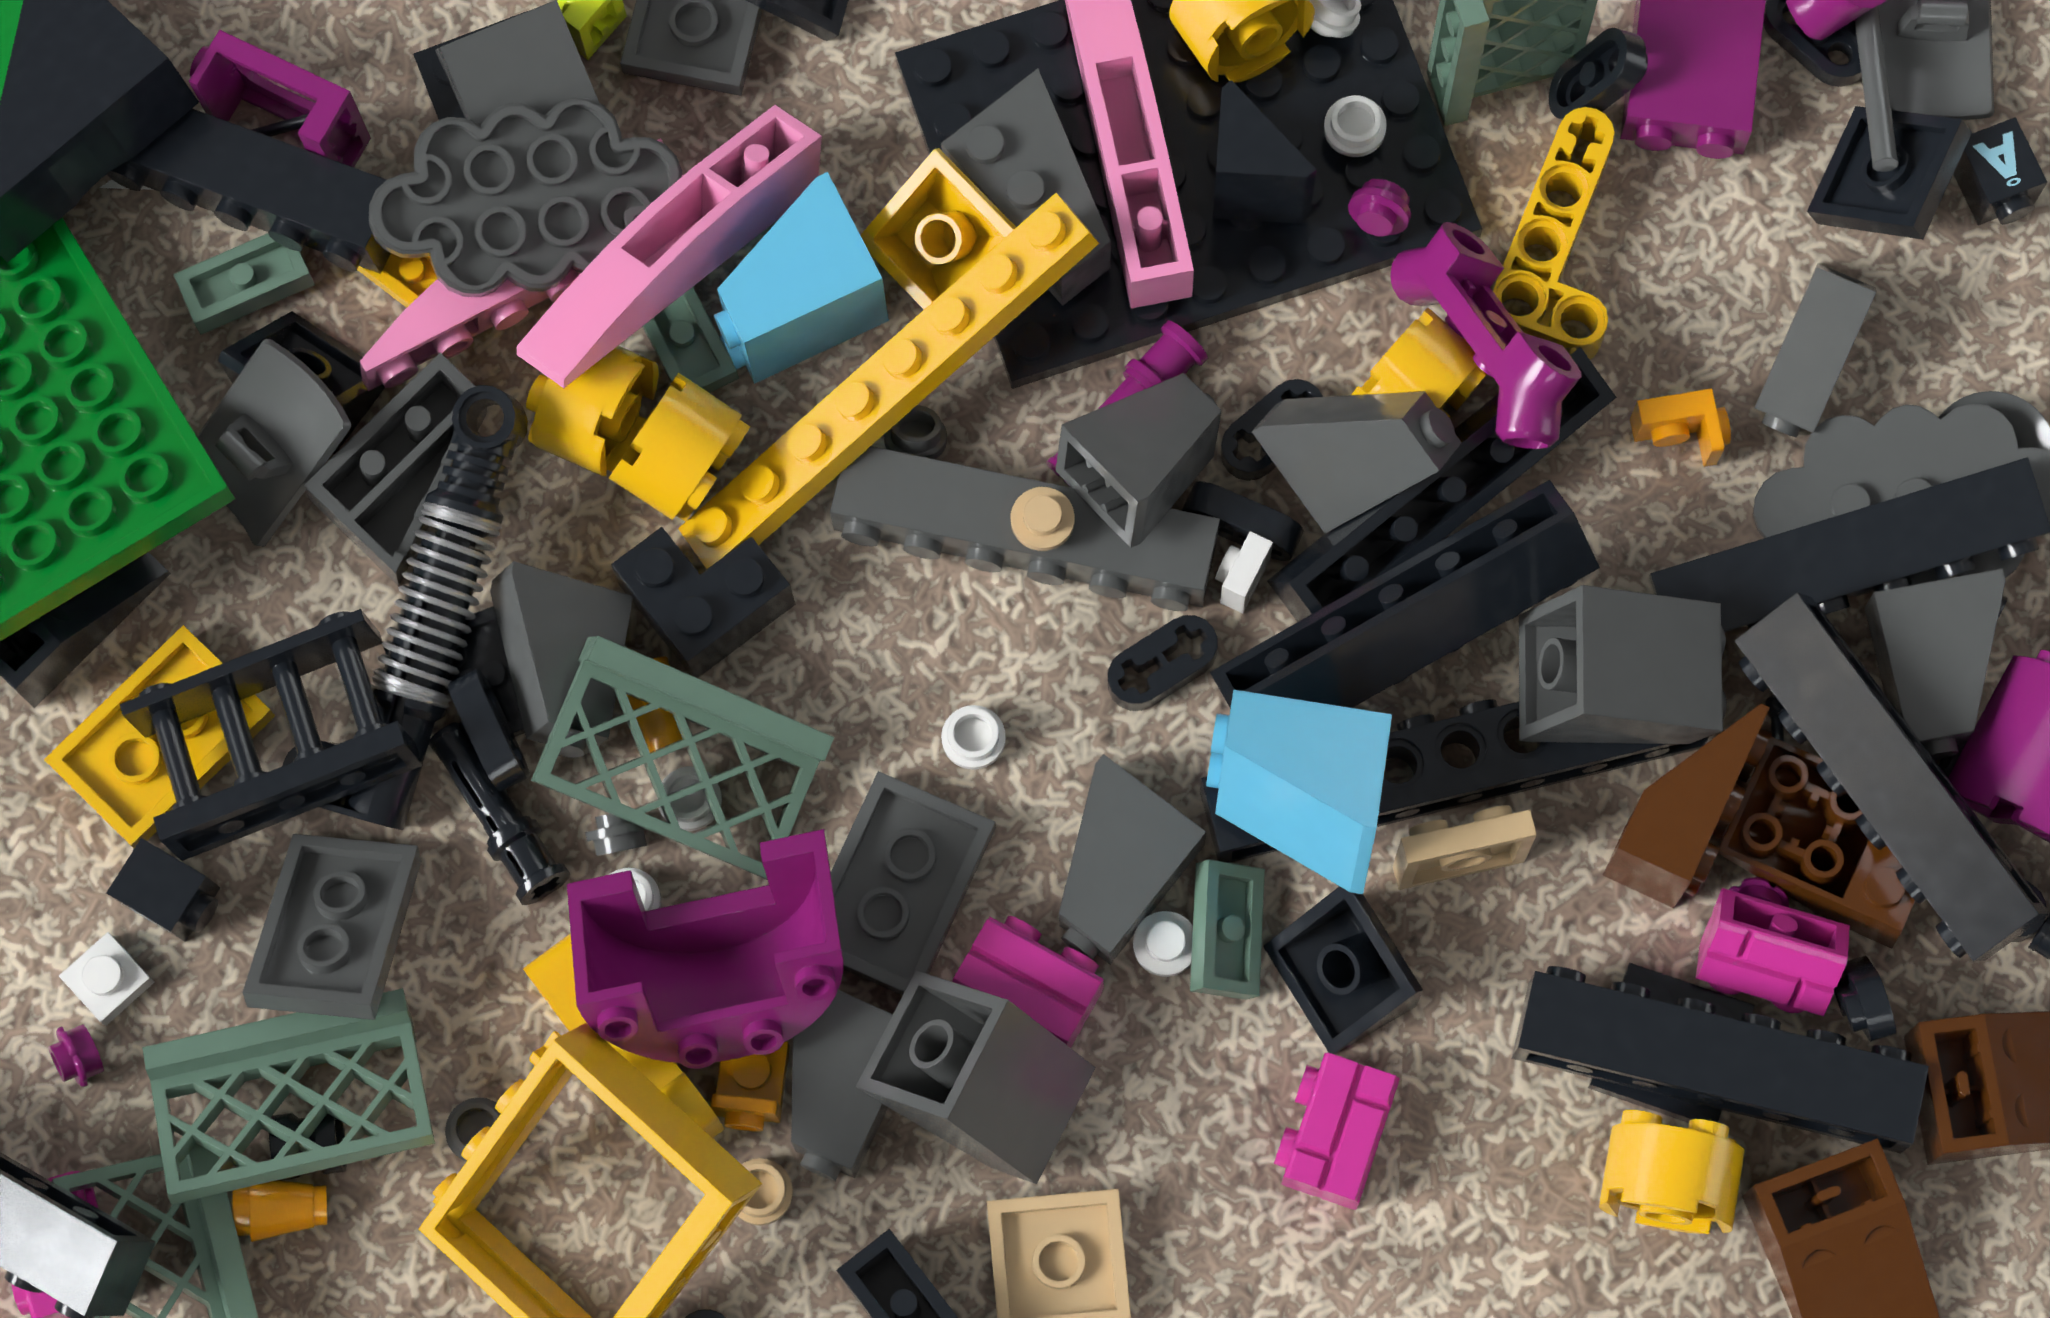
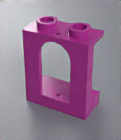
[188,29,371,167]

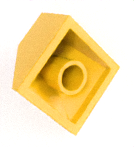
[860,148,1016,309]

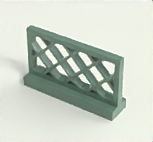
[1426,0,1598,126]
[531,636,834,880]
[142,988,435,1205]
[52,1137,258,1318]

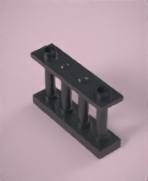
[120,609,423,861]

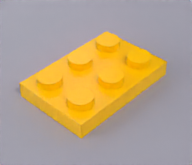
[44,625,275,848]

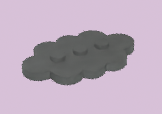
[369,98,682,297]
[1753,403,2050,596]

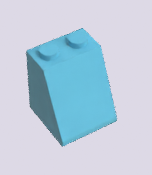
[714,172,889,384]
[1206,690,1392,894]

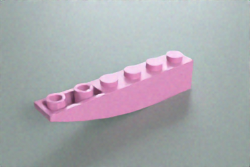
[1065,0,1194,308]
[517,105,822,388]
[360,138,683,391]

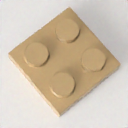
[1393,805,1537,890]
[987,1189,1131,1318]

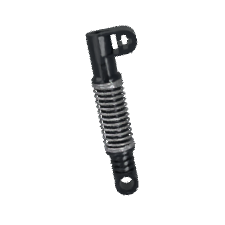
[282,385,528,830]

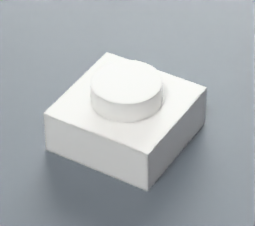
[1215,531,1273,614]
[59,932,154,1026]

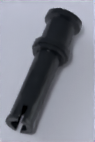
[429,721,570,905]

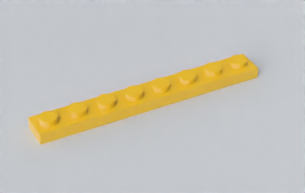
[678,193,1100,569]

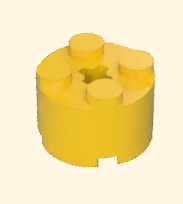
[1169,0,1315,83]
[1351,308,1487,417]
[526,346,659,476]
[609,372,750,522]
[1599,1110,1745,1234]

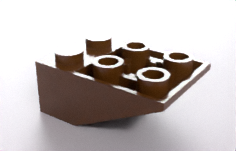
[1603,704,1772,908]
[1718,736,1915,949]
[1904,1011,2050,1165]
[1742,1138,1940,1318]

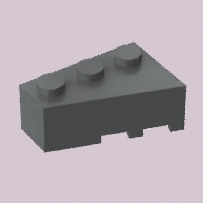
[941,68,1111,306]
[304,353,487,586]

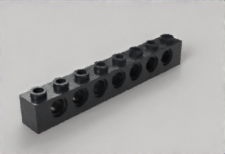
[1200,699,1724,863]

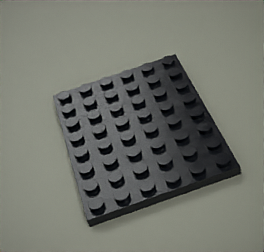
[895,0,1482,389]

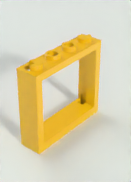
[419,1023,762,1318]

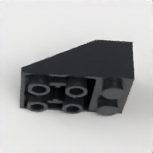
[0,552,171,708]

